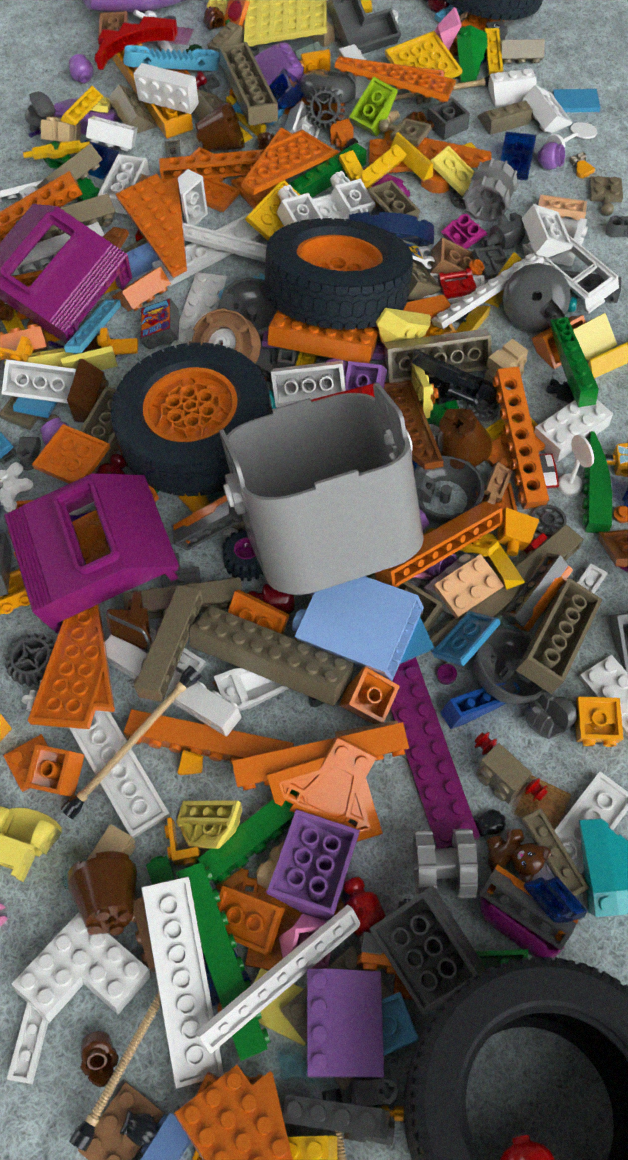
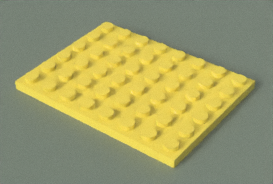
[244,0,327,47]

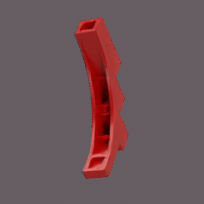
[94,16,178,70]

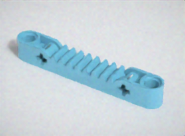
[123,45,220,71]

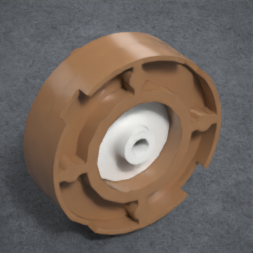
[189,309,261,364]

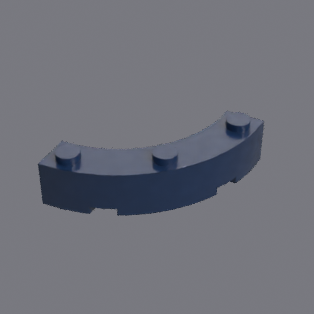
[349,212,434,247]

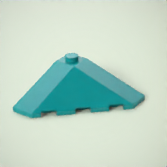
[579,818,628,917]

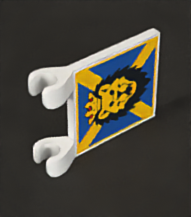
[405,242,435,269]

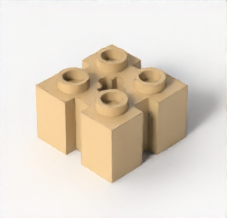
[41,117,81,142]
[484,339,528,388]

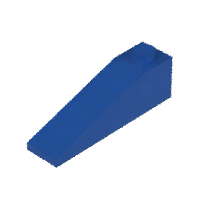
[440,682,521,729]

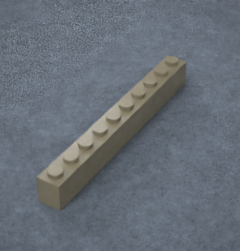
[430,524,584,664]

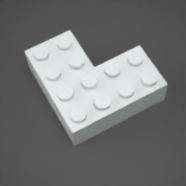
[12,912,151,1023]

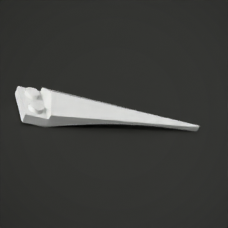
[214,668,289,712]

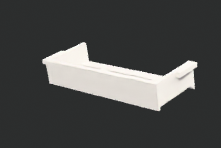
[522,234,619,314]

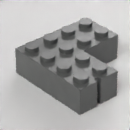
[327,0,402,54]

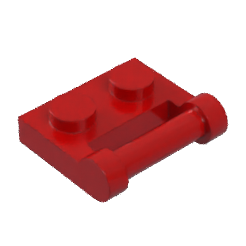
[437,268,477,299]

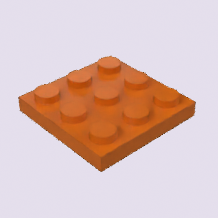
[32,424,111,484]

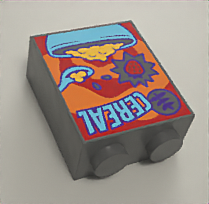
[140,298,179,349]

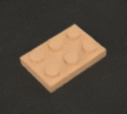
[538,194,587,220]
[433,554,504,619]

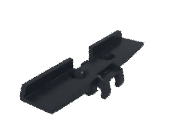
[412,349,515,407]

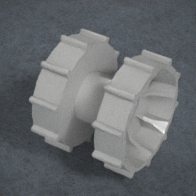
[463,158,519,223]
[413,829,478,898]

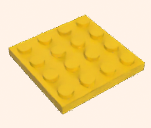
[385,31,463,78]
[245,180,300,241]

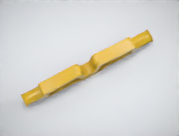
[23,140,90,160]

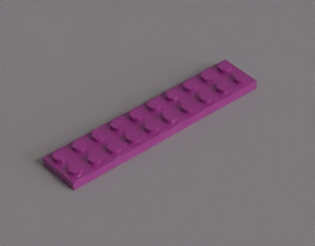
[390,657,480,849]

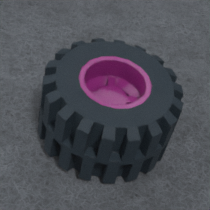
[222,529,264,581]

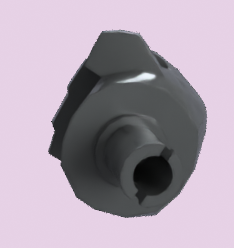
[25,91,55,132]
[482,213,526,249]
[525,691,577,739]

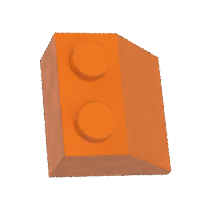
[339,667,400,724]
[24,744,85,797]

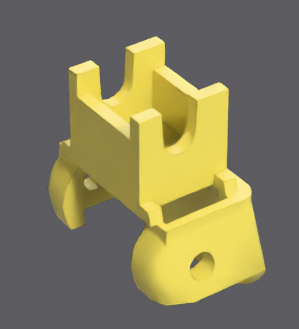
[0,806,62,882]

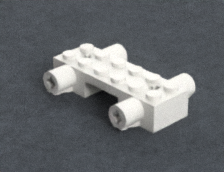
[277,171,376,226]

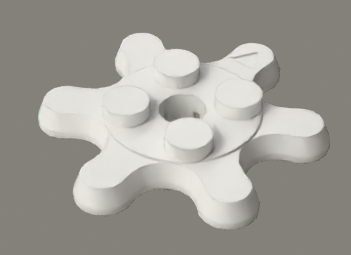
[0,462,33,512]

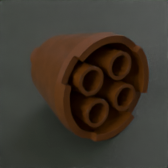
[195,102,245,152]
[437,408,492,469]
[67,851,137,935]

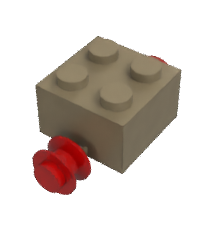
[474,732,548,804]

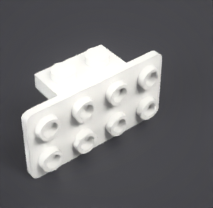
[548,216,588,266]

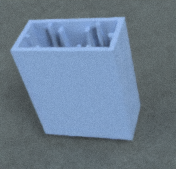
[292,576,424,681]

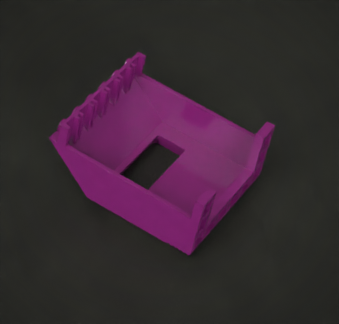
[0,204,132,344]
[4,473,180,633]

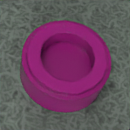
[436,664,457,685]

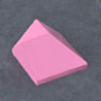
[435,8,462,50]
[279,914,331,969]

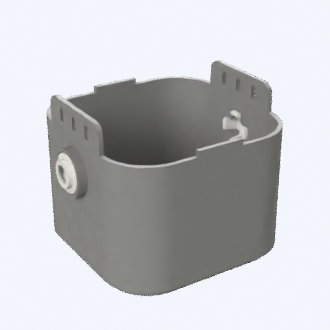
[219,383,424,595]

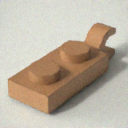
[483,462,513,505]

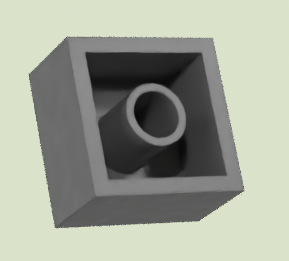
[427,97,470,140]

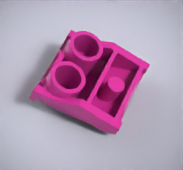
[441,213,487,249]

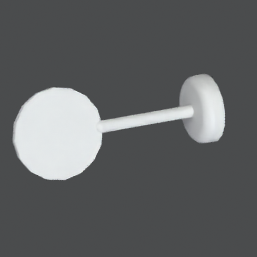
[546,122,597,147]
[558,434,594,496]

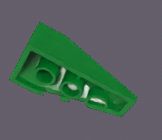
[457,25,488,83]

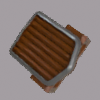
[106,592,152,650]

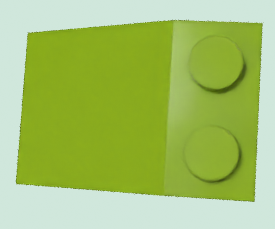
[349,76,398,137]

